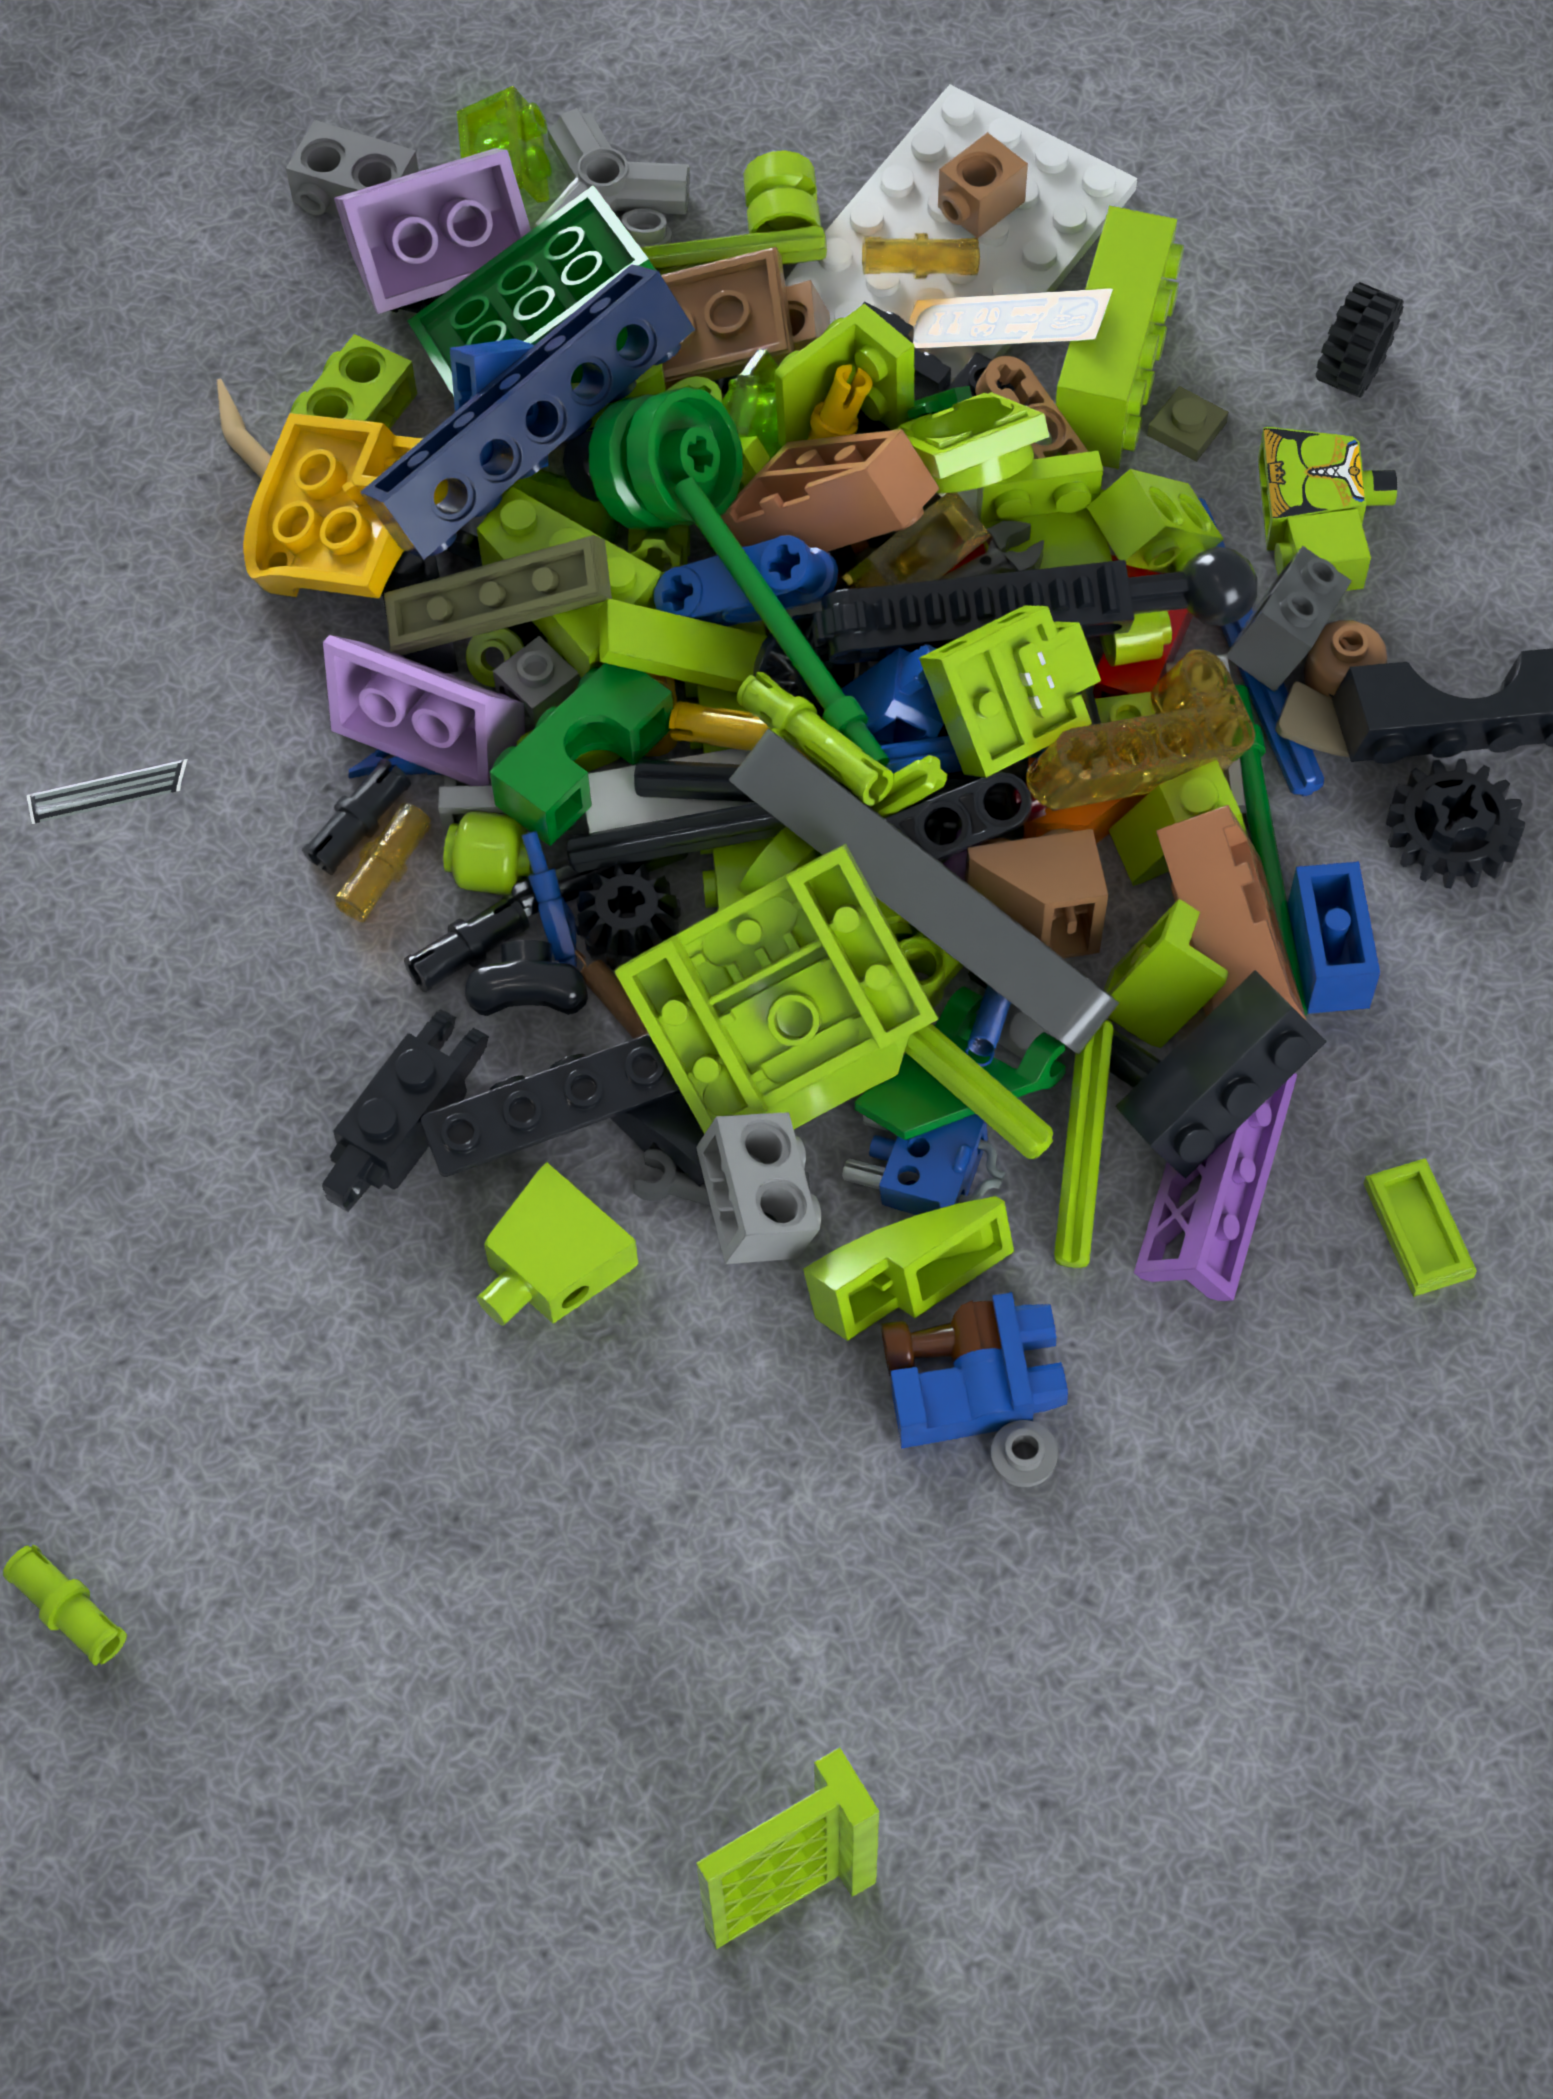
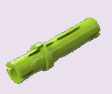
[737,672,894,806]

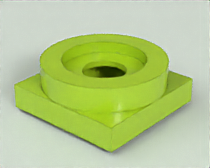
[891,392,1049,493]

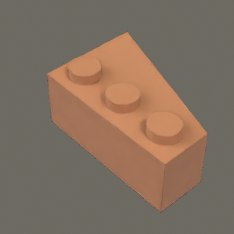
[721,429,940,552]
[1156,805,1306,1020]

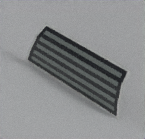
[27,759,188,824]

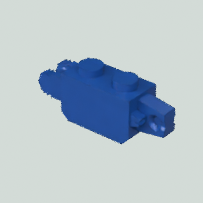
[818,644,944,767]

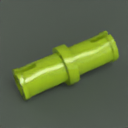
[3,1545,127,1666]

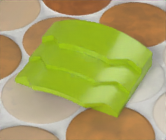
[614,843,939,1134]

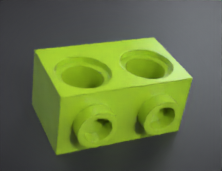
[290,334,418,429]
[1087,469,1224,573]

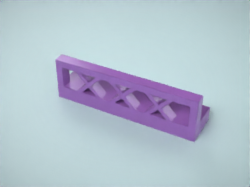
[1134,1073,1297,1301]

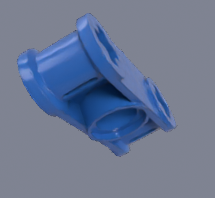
[654,535,838,627]

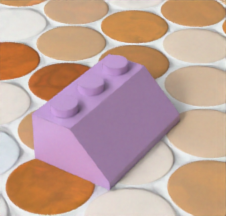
[334,148,531,314]
[323,635,525,786]

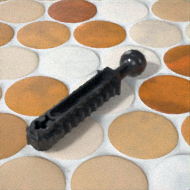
[812,547,1258,665]

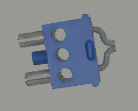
[842,1114,1005,1215]

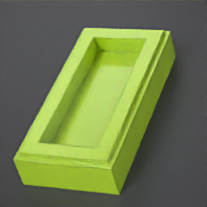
[1363,1158,1477,1297]

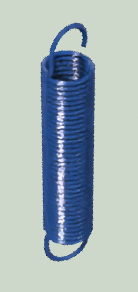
[965,985,1011,1067]

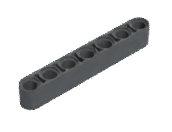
[729,729,1119,1054]

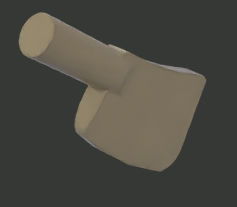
[1275,681,1349,757]

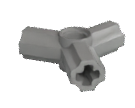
[535,108,690,227]

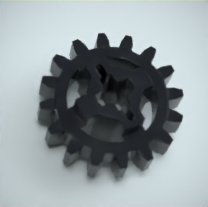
[1386,759,1525,889]

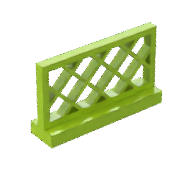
[696,1747,880,1949]

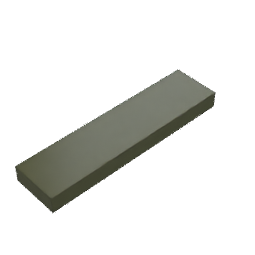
[384,535,612,655]

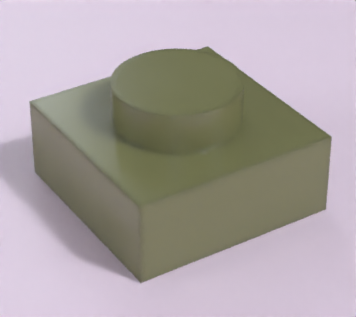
[1147,386,1229,462]

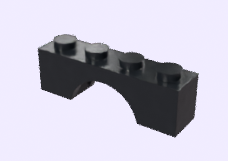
[1332,648,1553,764]

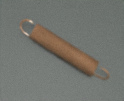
[575,950,649,1039]

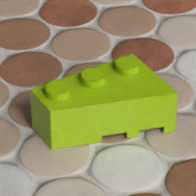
[477,487,661,679]

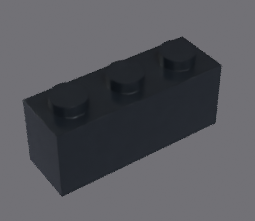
[1115,970,1327,1179]

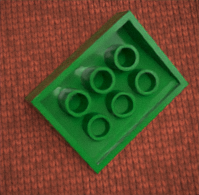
[407,185,656,397]

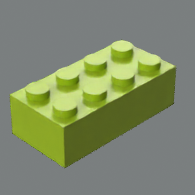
[1055,205,1184,469]

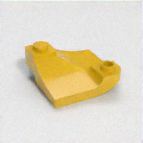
[243,413,448,599]

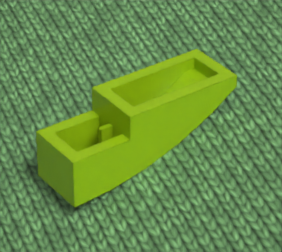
[803,1196,1014,1341]

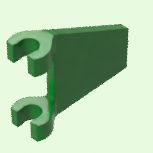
[854,986,1066,1140]

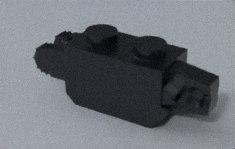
[322,1009,489,1212]

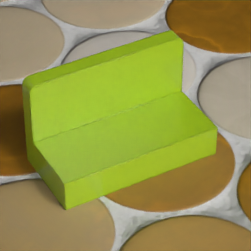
[1104,899,1229,1048]

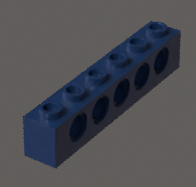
[360,264,695,559]

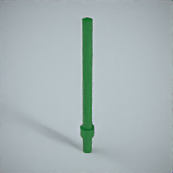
[674,477,890,767]
[1232,685,1307,1016]

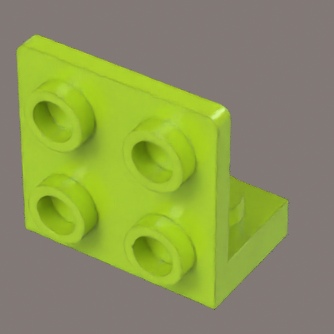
[774,303,914,447]
[976,451,1112,569]

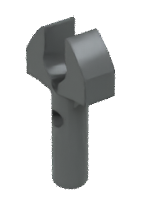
[937,521,1044,580]

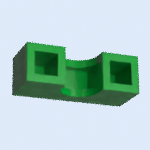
[489,663,673,846]

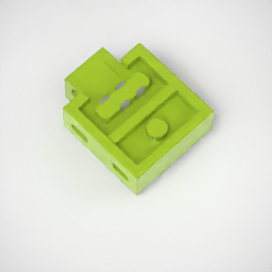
[919,605,1101,778]

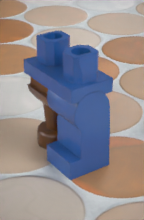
[881,1292,1068,1449]

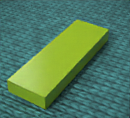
[598,598,767,693]

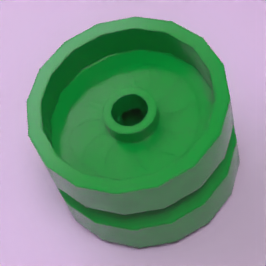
[589,387,743,531]

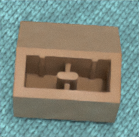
[965,828,1109,958]

